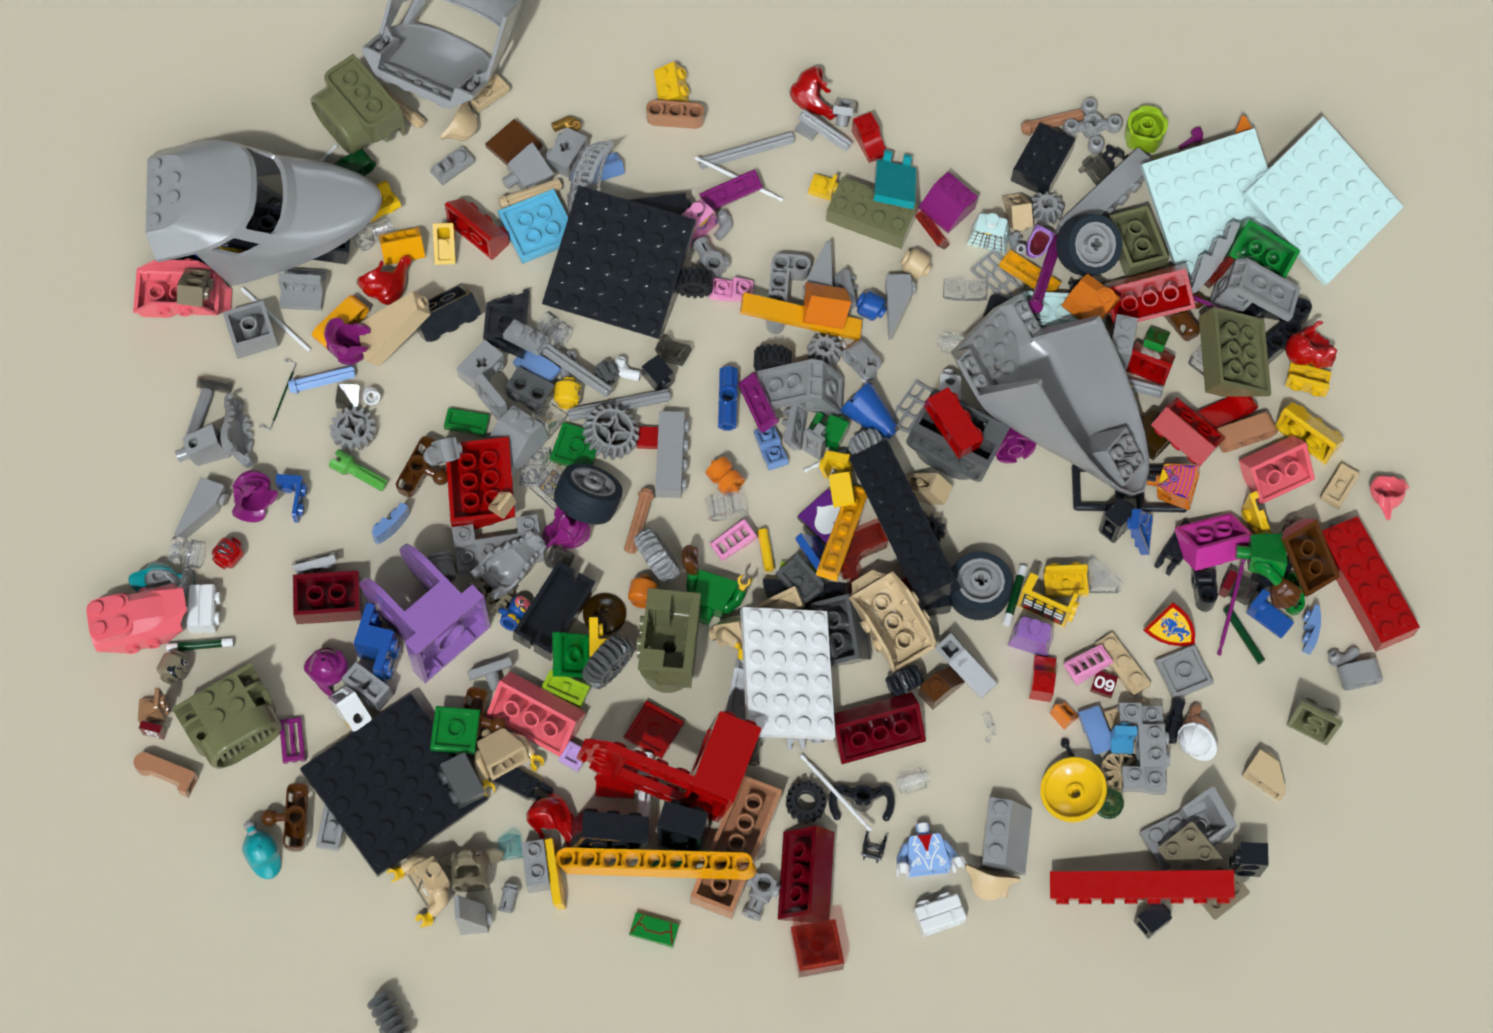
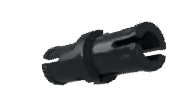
[1165,698,1186,744]

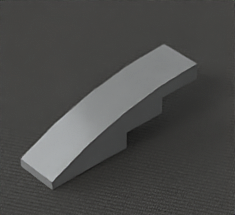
[1190,221,1240,294]

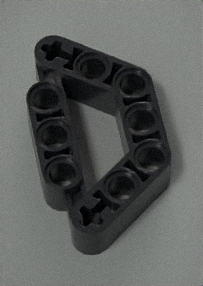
[1237,297,1312,364]

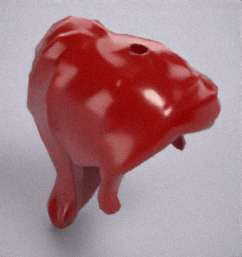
[790,66,836,120]
[357,255,412,305]
[526,793,575,848]

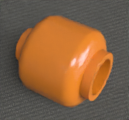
[628,575,658,609]

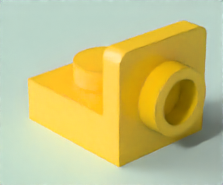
[808,173,839,201]
[819,450,853,479]

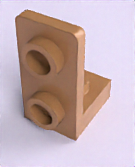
[138,688,170,723]

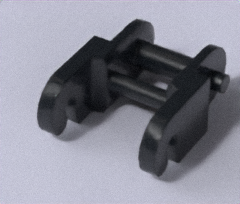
[1098,145,1128,171]
[861,831,887,863]

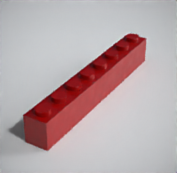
[1050,870,1235,905]

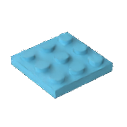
[497,189,568,264]

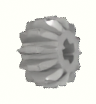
[1031,190,1064,226]
[807,333,842,367]
[848,429,884,456]

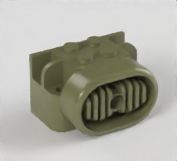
[310,54,406,154]
[637,588,701,693]
[172,663,282,769]

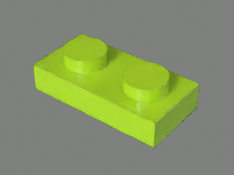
[541,669,590,708]

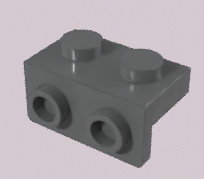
[776,553,824,605]

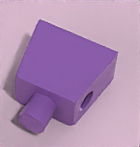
[1007,616,1053,657]

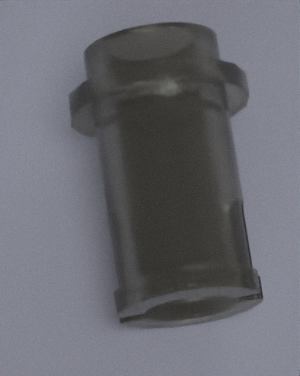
[748,737,763,766]

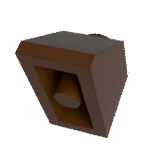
[918,666,965,710]

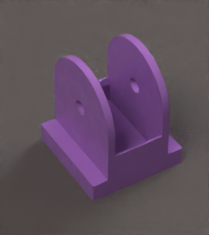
[359,543,490,684]

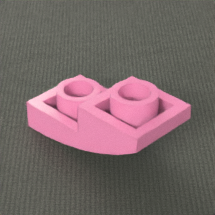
[709,277,753,301]

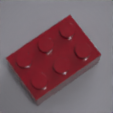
[293,570,362,625]

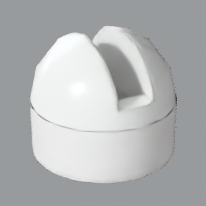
[362,386,380,405]

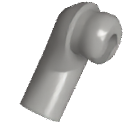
[713,210,732,241]
[1008,231,1026,254]

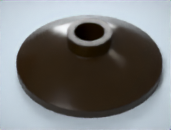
[583,593,626,635]

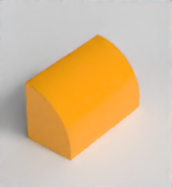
[378,227,425,266]

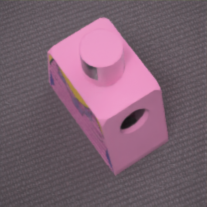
[682,199,718,248]

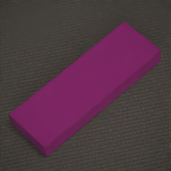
[699,169,763,210]
[738,372,780,433]

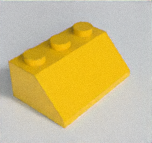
[1275,402,1344,465]

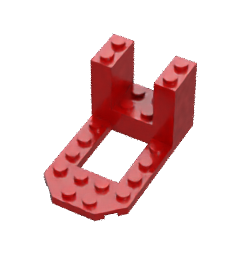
[576,711,762,823]

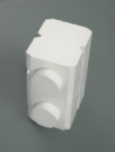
[187,584,221,633]
[913,892,966,938]

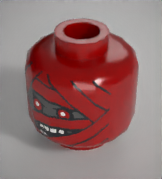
[212,537,244,570]

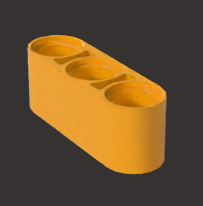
[312,295,369,350]

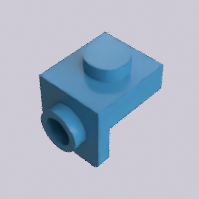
[1111,723,1137,754]

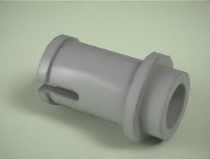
[498,883,519,914]

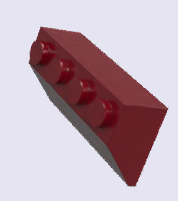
[833,692,926,764]
[778,825,835,923]

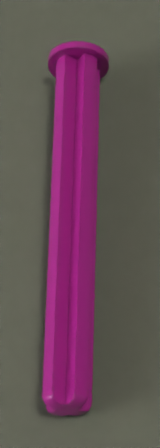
[1027,235,1058,313]

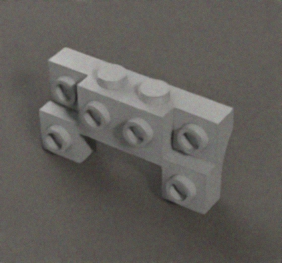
[451,514,544,575]
[1117,703,1170,795]

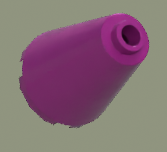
[992,417,1036,464]

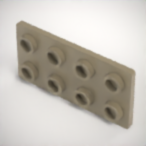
[1158,822,1250,920]

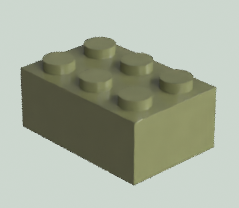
[1109,205,1169,278]

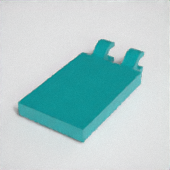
[873,149,916,209]

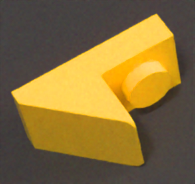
[433,223,456,265]
[829,471,855,508]
[589,617,608,657]

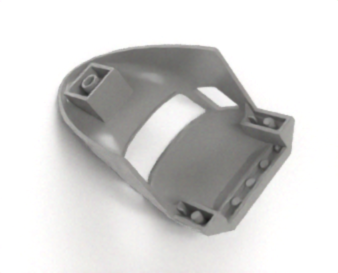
[362,0,524,108]
[146,139,382,286]

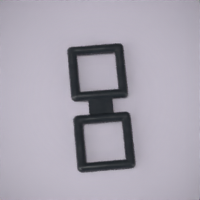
[1071,464,1187,513]

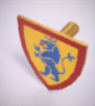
[1143,602,1195,646]

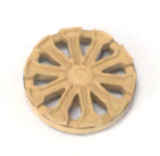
[1100,753,1136,793]

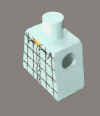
[967,213,1010,254]

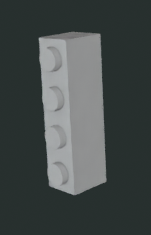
[655,411,689,498]

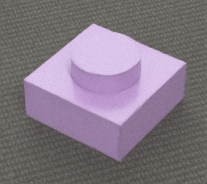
[559,741,584,772]

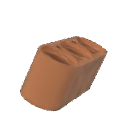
[646,100,704,129]
[1217,412,1278,453]

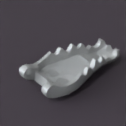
[220,393,254,468]
[470,531,547,600]

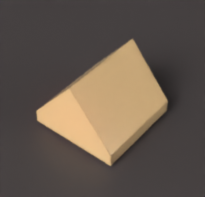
[488,492,516,519]

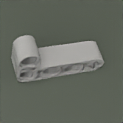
[766,253,811,334]

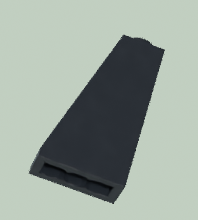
[630,193,692,215]

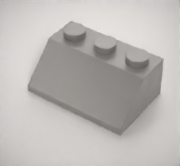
[980,797,1032,875]

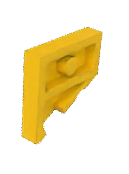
[1241,491,1272,535]

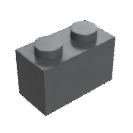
[438,752,485,809]

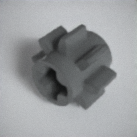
[594,361,620,386]

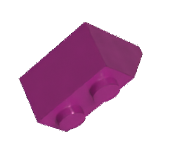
[918,172,978,233]

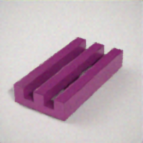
[279,717,306,764]

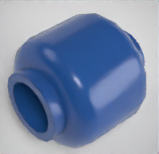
[856,290,887,321]

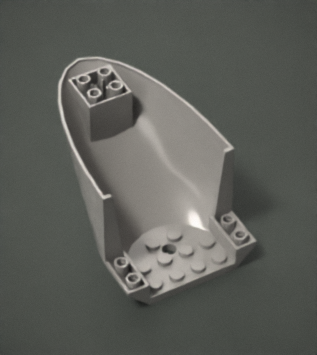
[950,293,1149,496]

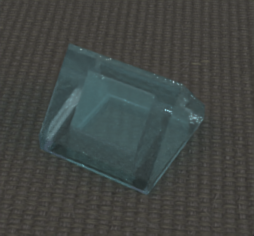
[498,833,523,861]

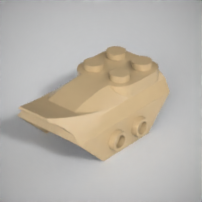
[849,570,937,673]

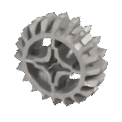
[582,403,639,460]
[634,527,680,583]

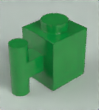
[808,412,849,452]

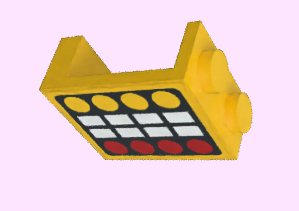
[1017,573,1080,628]

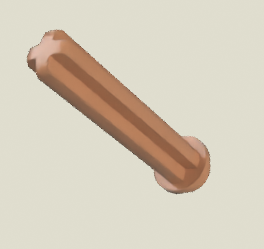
[1021,109,1083,136]
[624,488,654,554]

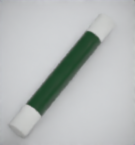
[1002,565,1027,627]
[166,638,234,652]

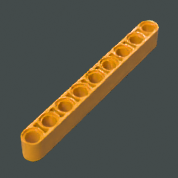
[556,847,757,880]

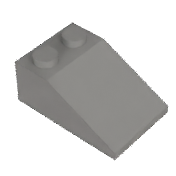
[488,405,549,476]

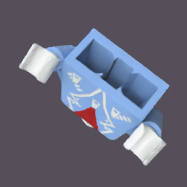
[895,823,966,878]

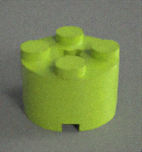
[1124,105,1168,153]

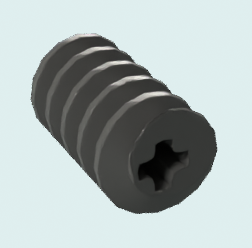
[367,990,412,1033]

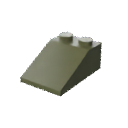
[1286,697,1343,746]

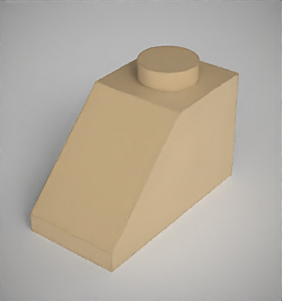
[1002,193,1033,231]
[906,473,953,505]
[1242,749,1286,802]

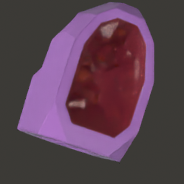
[1025,224,1055,258]

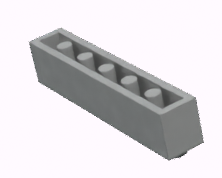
[1055,148,1154,235]

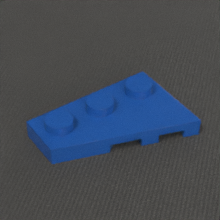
[1127,509,1153,555]

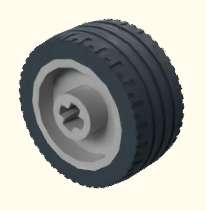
[1056,214,1123,276]
[554,463,623,525]
[949,551,1013,621]

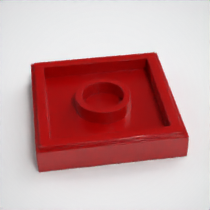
[624,700,684,759]

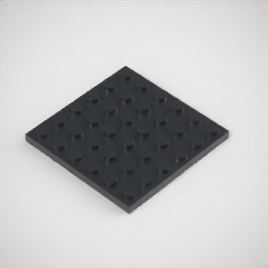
[542,185,697,340]
[300,694,489,877]

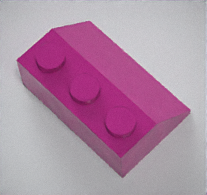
[1175,513,1253,571]

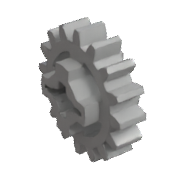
[329,406,376,452]

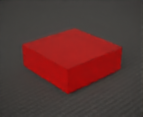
[637,426,659,449]

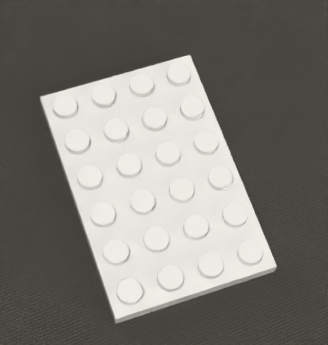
[740,607,835,740]

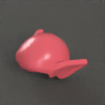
[1370,476,1409,520]

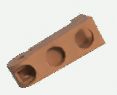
[133,752,199,798]

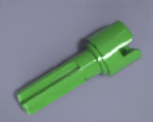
[329,449,388,491]

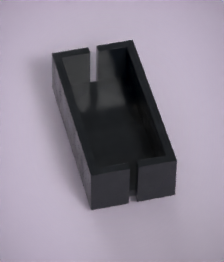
[513,560,596,661]

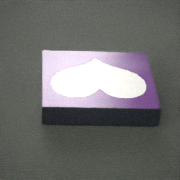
[797,489,840,546]

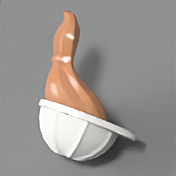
[1177,702,1218,761]

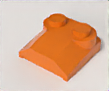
[1061,274,1120,321]

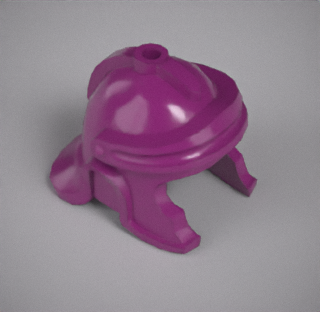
[324,318,371,365]
[232,470,278,523]
[542,506,591,549]
[304,647,349,696]

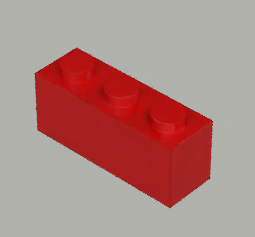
[924,387,984,459]

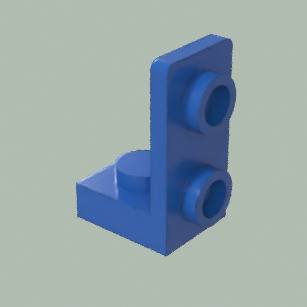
[275,474,308,523]
[1246,589,1294,638]

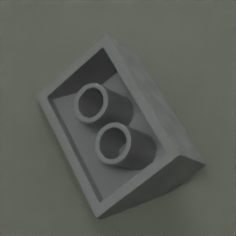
[810,594,871,667]

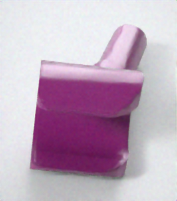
[1178,127,1203,150]

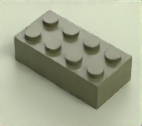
[826,176,918,249]

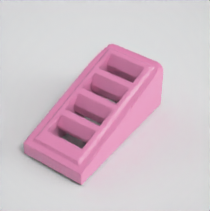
[710,519,758,561]
[1063,644,1114,686]

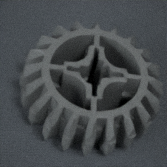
[582,634,634,689]

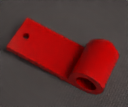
[1196,396,1258,430]

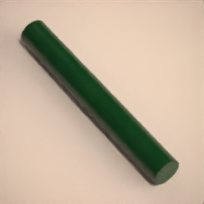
[1223,606,1265,665]

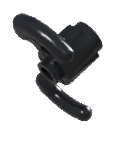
[829,783,895,822]

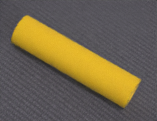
[757,528,775,572]

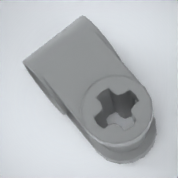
[842,340,881,381]

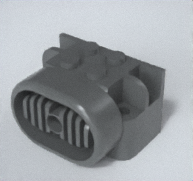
[906,388,1010,482]

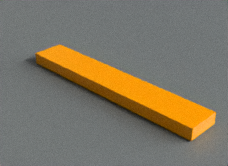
[740,292,862,341]
[816,485,868,582]

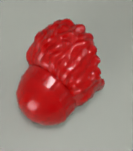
[1285,321,1337,369]

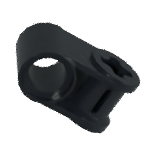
[1191,569,1218,612]

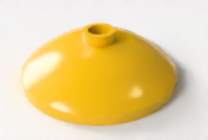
[1040,757,1107,823]

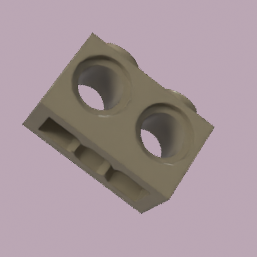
[177,268,214,307]

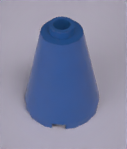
[840,382,897,440]

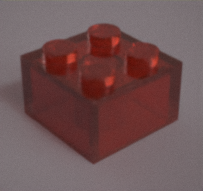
[790,919,845,978]

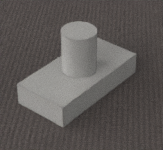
[833,98,856,127]
[468,657,512,691]

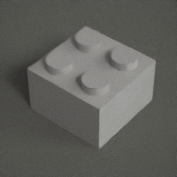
[223,300,278,359]

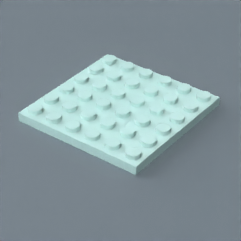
[1242,117,1404,286]
[1140,128,1280,278]

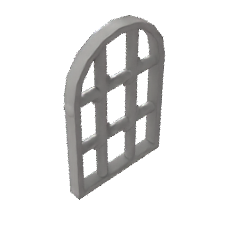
[970,249,1025,299]
[894,380,933,433]

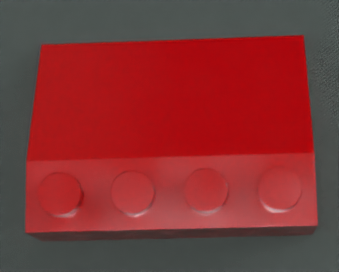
[446,437,515,530]

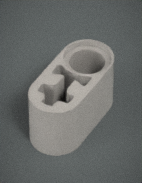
[1337,659,1383,691]

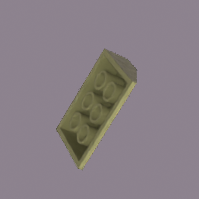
[1199,307,1271,397]

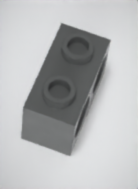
[505,366,555,413]

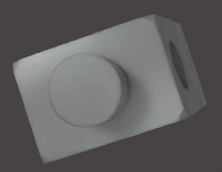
[502,142,554,190]
[175,424,231,466]

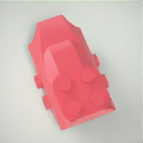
[133,259,232,318]
[86,583,187,654]

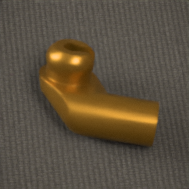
[551,116,581,132]

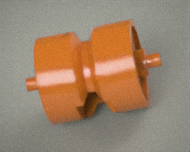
[705,456,745,497]

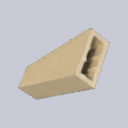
[359,291,431,366]

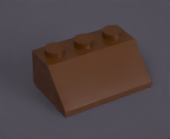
[1281,518,1340,597]

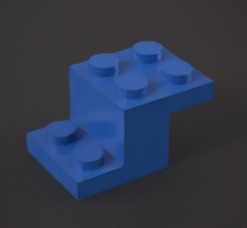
[354,603,400,684]

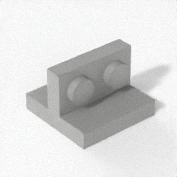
[278,268,326,311]

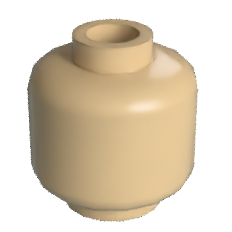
[900,248,932,279]

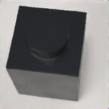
[642,355,674,391]
[1134,904,1172,939]

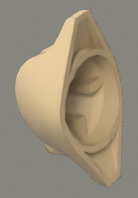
[439,102,478,141]
[965,863,1021,901]

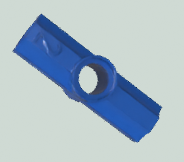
[718,366,738,431]

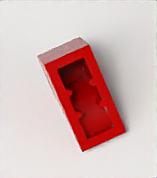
[851,112,886,163]
[1029,655,1056,702]

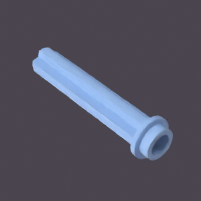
[288,366,355,394]

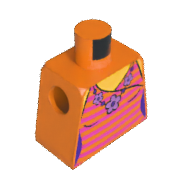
[1147,463,1200,510]

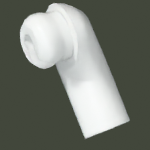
[614,356,641,381]

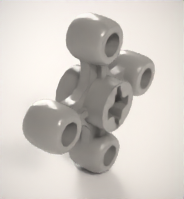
[1062,98,1123,154]

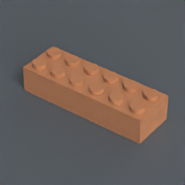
[690,775,783,919]

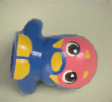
[498,595,531,631]

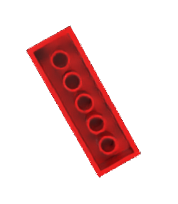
[1322,516,1420,652]

